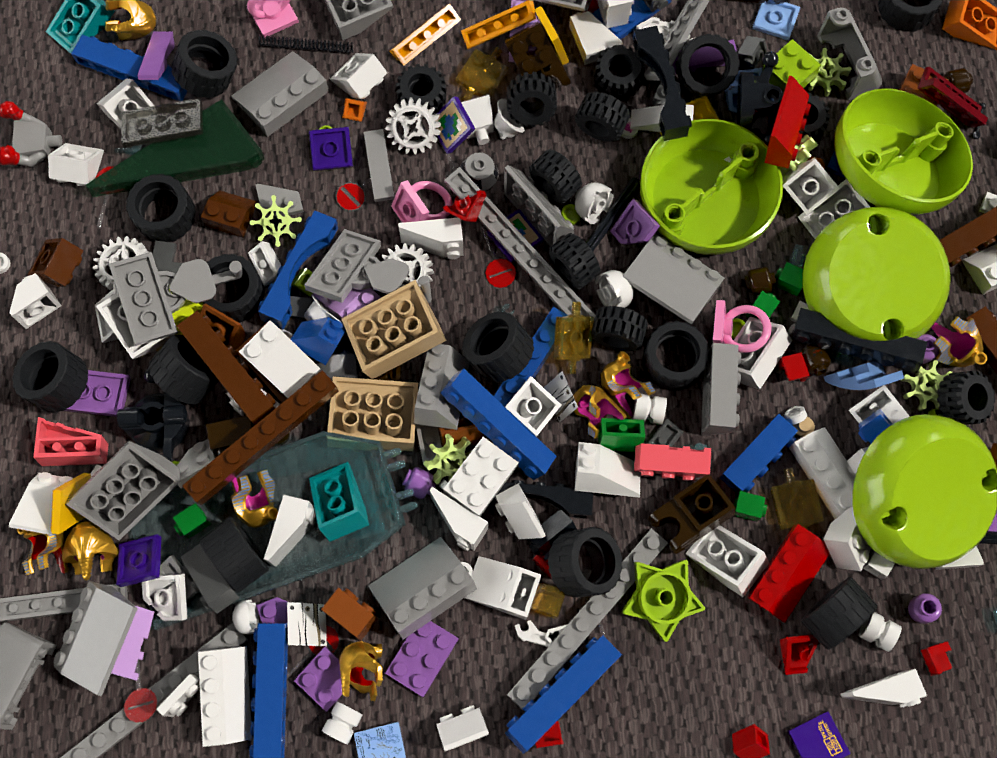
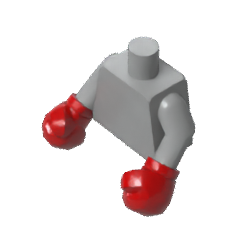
[0,101,62,167]

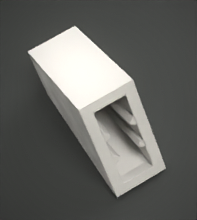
[569,11,623,65]

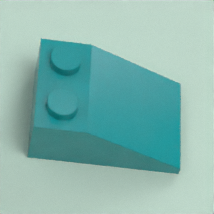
[46,0,115,54]
[309,462,369,542]

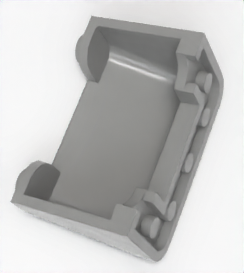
[817,8,882,100]
[0,622,57,730]

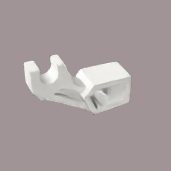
[515,620,568,647]

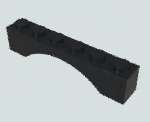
[633,26,692,141]
[791,308,927,373]
[488,480,593,519]

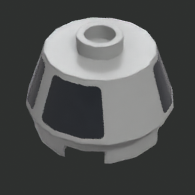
[460,153,498,191]

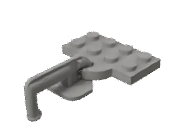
[304,229,432,304]
[109,252,242,346]

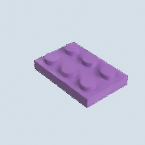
[64,370,131,417]
[385,621,459,698]

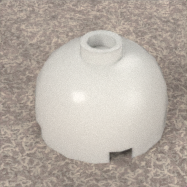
[575,182,613,224]
[595,270,634,308]

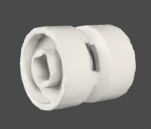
[632,393,667,425]
[859,612,902,652]
[322,701,363,744]

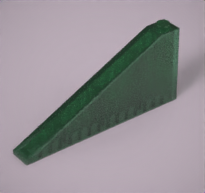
[85,99,265,197]

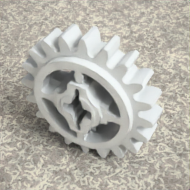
[385,97,441,154]
[93,236,149,290]
[382,243,434,288]

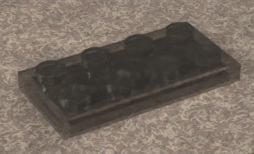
[121,98,203,148]

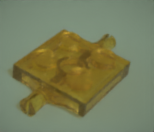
[455,47,509,101]
[553,302,594,374]
[770,468,824,530]

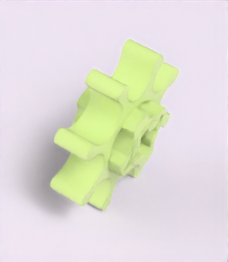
[808,48,852,97]
[780,134,818,177]
[250,195,302,247]
[901,360,952,411]
[423,434,472,484]

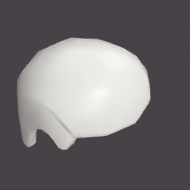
[232,600,259,634]

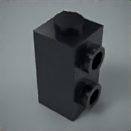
[529,509,577,560]

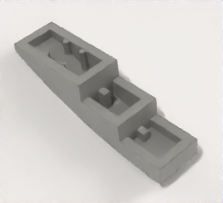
[364,129,395,202]

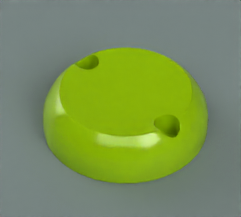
[834,88,973,215]
[640,119,783,255]
[803,207,950,341]
[853,414,997,569]

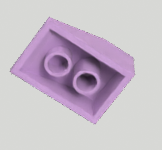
[312,288,381,323]

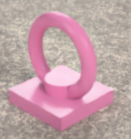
[247,0,299,37]
[391,180,453,223]
[713,300,772,353]

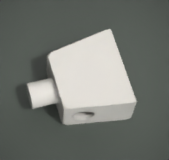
[461,95,494,145]

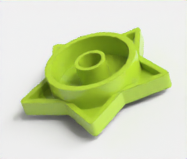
[622,560,705,642]

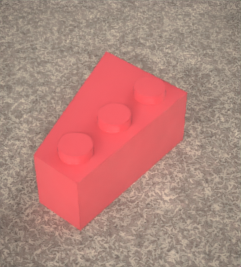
[33,417,109,466]
[634,443,711,481]

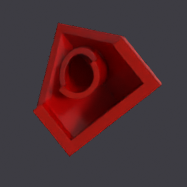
[443,190,486,222]
[780,635,819,675]

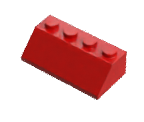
[764,76,811,169]
[747,524,830,623]

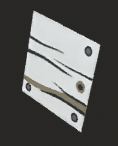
[544,371,578,423]
[287,602,327,646]

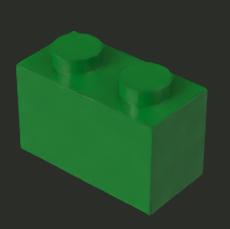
[598,418,645,452]

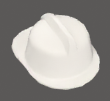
[494,99,525,139]
[304,295,344,325]

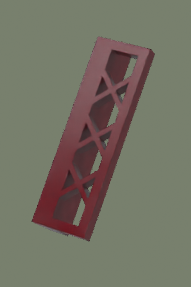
[917,66,988,128]

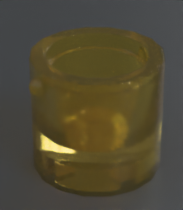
[531,583,565,619]

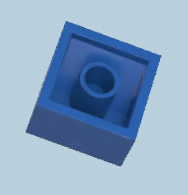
[290,317,346,365]

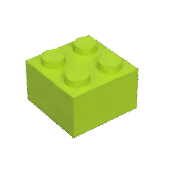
[762,39,821,94]

